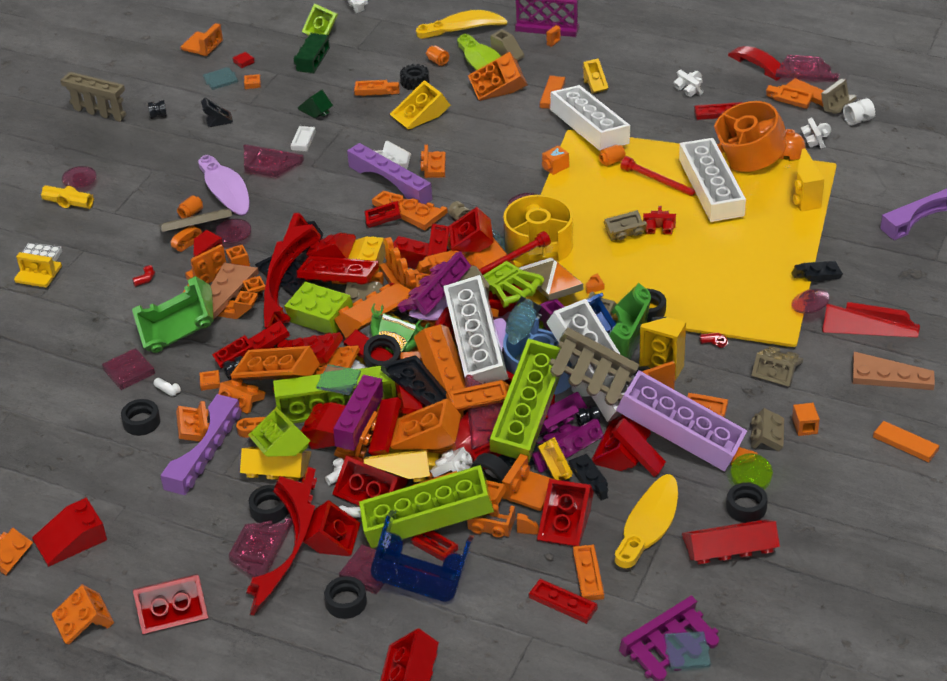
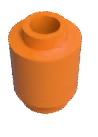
[426,46,449,66]
[599,145,626,166]
[177,195,203,219]

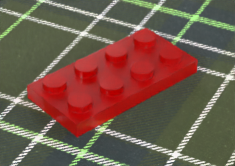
[297,256,379,285]
[277,332,344,364]

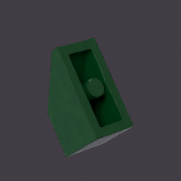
[297,89,333,118]

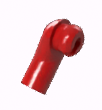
[132,265,155,287]

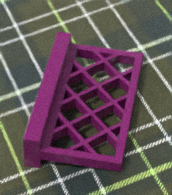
[515,0,579,37]

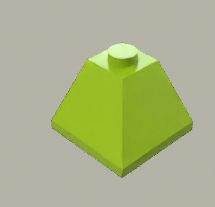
[301,3,338,35]

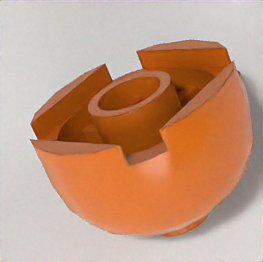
[779,129,805,160]

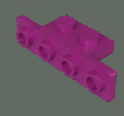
[539,392,587,435]
[532,418,603,473]

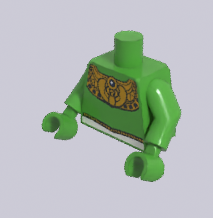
[370,303,430,355]

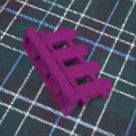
[397,251,471,315]
[619,595,719,681]

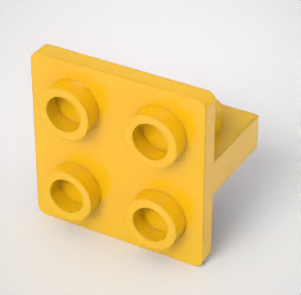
[14,252,62,288]

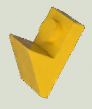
[583,58,609,94]

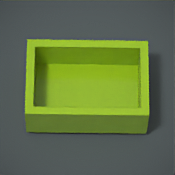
[284,282,353,334]

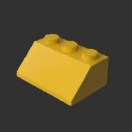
[639,317,686,381]
[240,446,311,481]

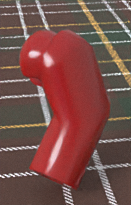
[700,333,728,348]

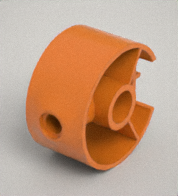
[714,101,787,172]

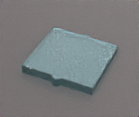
[203,67,238,90]
[316,364,361,395]
[664,631,711,669]

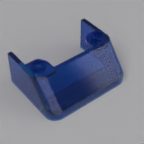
[371,510,474,602]

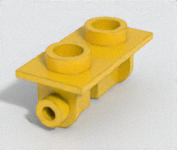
[538,437,573,480]

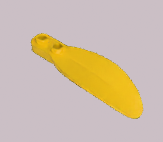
[416,10,508,39]
[615,474,678,568]

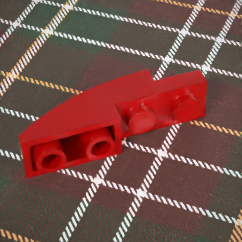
[212,320,290,368]

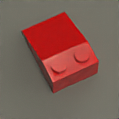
[301,402,346,450]
[537,479,594,547]
[32,497,107,567]

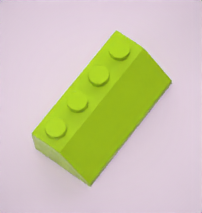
[248,407,310,457]

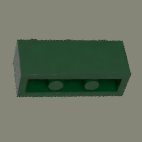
[294,33,330,74]

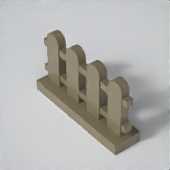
[60,72,126,122]
[549,327,639,405]

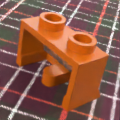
[467,504,516,538]

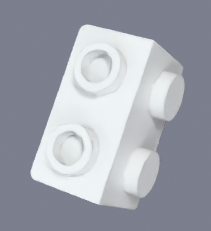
[375,141,411,169]
[430,446,473,478]

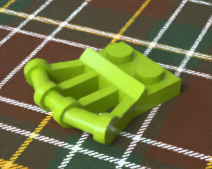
[483,261,544,308]

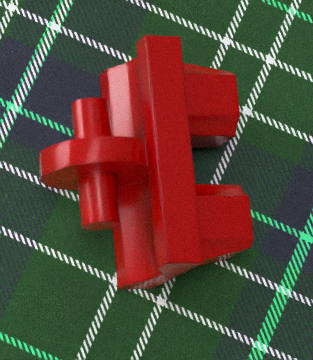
[643,206,676,234]

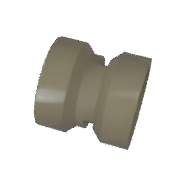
[448,201,471,221]

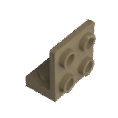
[751,347,803,387]

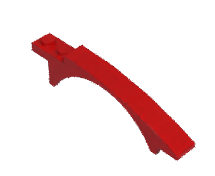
[264,212,321,328]
[246,467,317,616]

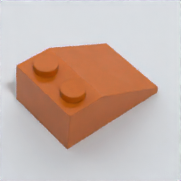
[390,398,461,449]

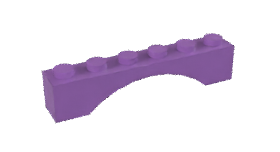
[347,143,432,204]
[880,189,947,240]
[160,394,241,496]

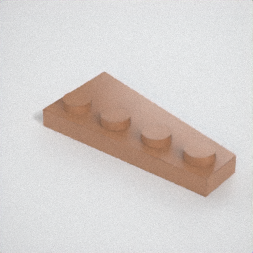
[211,263,259,319]
[853,352,935,390]

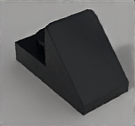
[201,97,233,127]

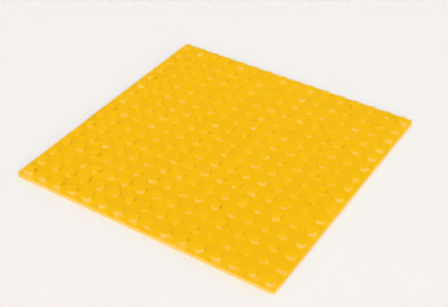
[513,130,836,347]

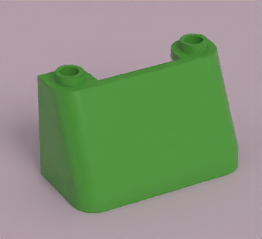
[132,276,214,353]
[608,283,651,359]

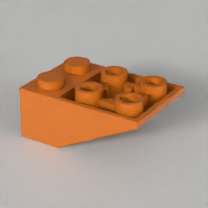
[468,52,528,101]

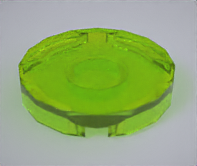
[731,453,773,489]

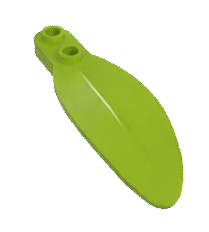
[457,34,501,70]

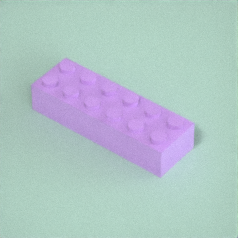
[616,371,747,472]

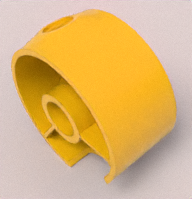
[503,195,573,265]

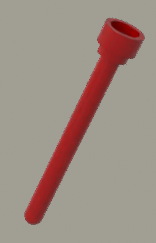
[620,156,695,196]
[479,231,551,275]

